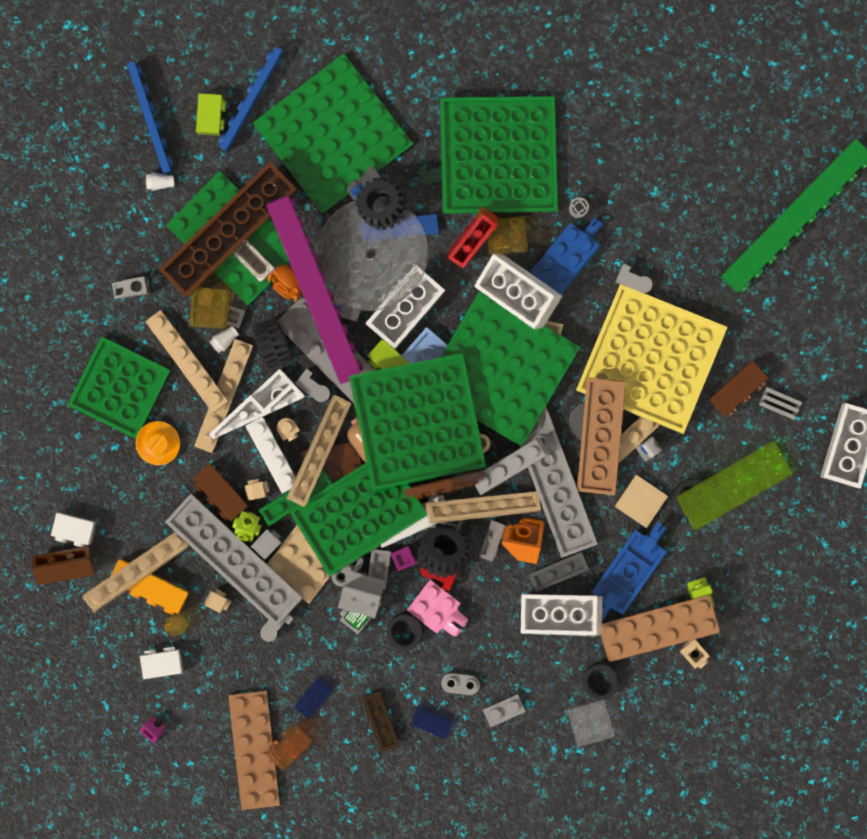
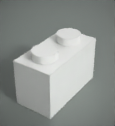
[51,513,96,547]
[140,646,183,679]

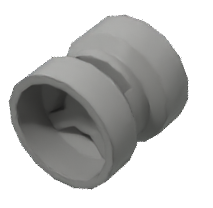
[569,198,589,218]

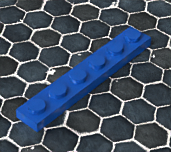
[218,47,283,152]
[127,61,174,175]

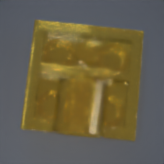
[487,216,528,255]
[189,288,229,329]

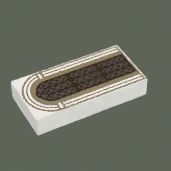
[234,241,274,282]

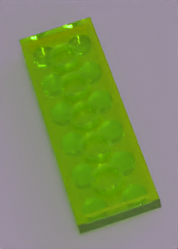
[676,441,792,530]

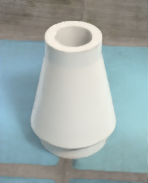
[146,172,174,191]
[210,326,239,353]

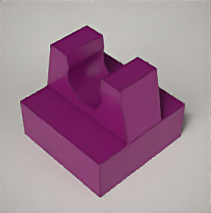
[391,546,416,571]
[139,716,166,743]

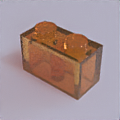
[266,725,312,771]

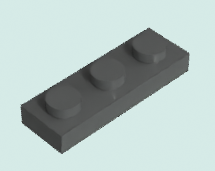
[528,552,589,592]

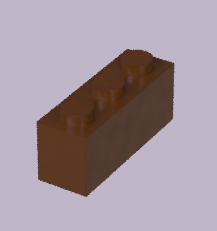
[708,361,768,417]
[192,463,249,521]
[32,546,94,585]

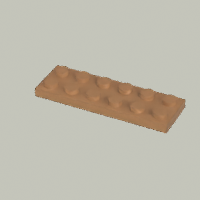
[577,377,626,495]
[601,594,720,662]
[228,690,280,810]

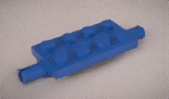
[529,218,603,295]
[591,522,667,620]

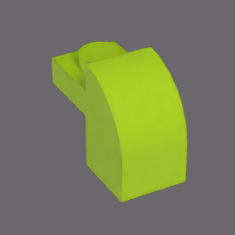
[687,577,715,607]

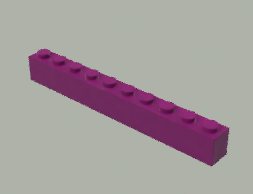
[266,196,363,384]

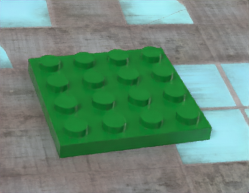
[68,336,171,439]

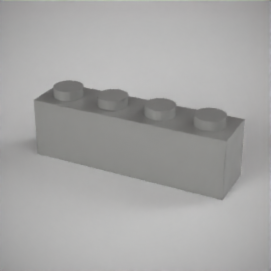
[475,438,549,495]

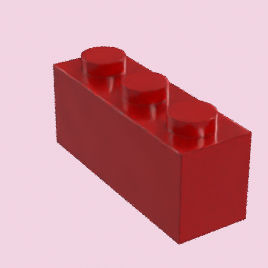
[448,206,498,268]

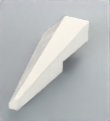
[209,369,305,439]

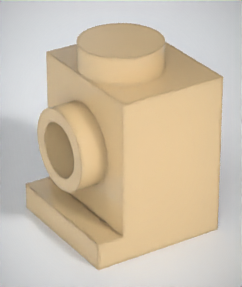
[679,639,710,669]

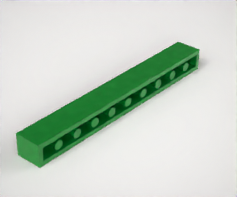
[720,139,867,293]

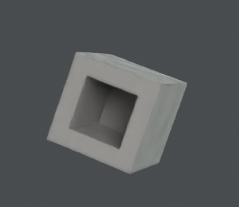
[251,529,282,559]

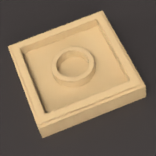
[614,475,668,528]

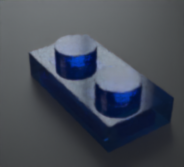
[293,677,333,719]
[410,706,453,739]

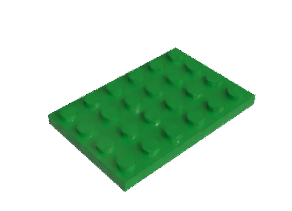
[166,171,290,306]
[289,463,428,577]

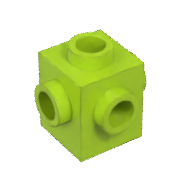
[232,511,262,543]

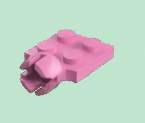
[407,580,468,636]

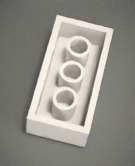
[474,254,562,329]
[366,265,445,349]
[820,403,867,488]
[521,594,602,636]

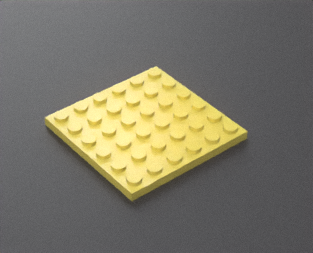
[576,284,727,434]

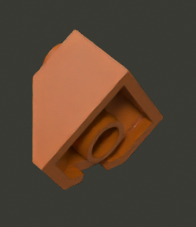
[502,518,545,564]

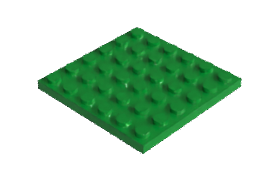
[253,53,413,214]
[440,96,558,214]
[440,290,580,447]
[349,353,486,490]

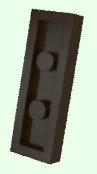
[362,691,400,752]

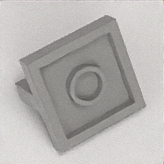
[338,570,385,618]

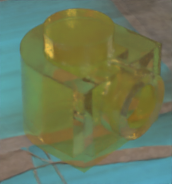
[163,614,189,637]

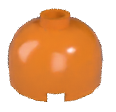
[267,264,302,302]

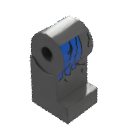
[347,166,380,202]

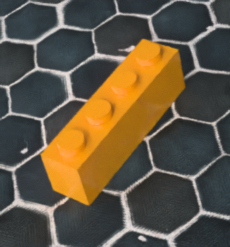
[111,559,190,615]

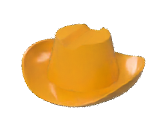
[136,421,180,465]

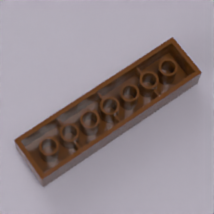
[159,162,298,299]

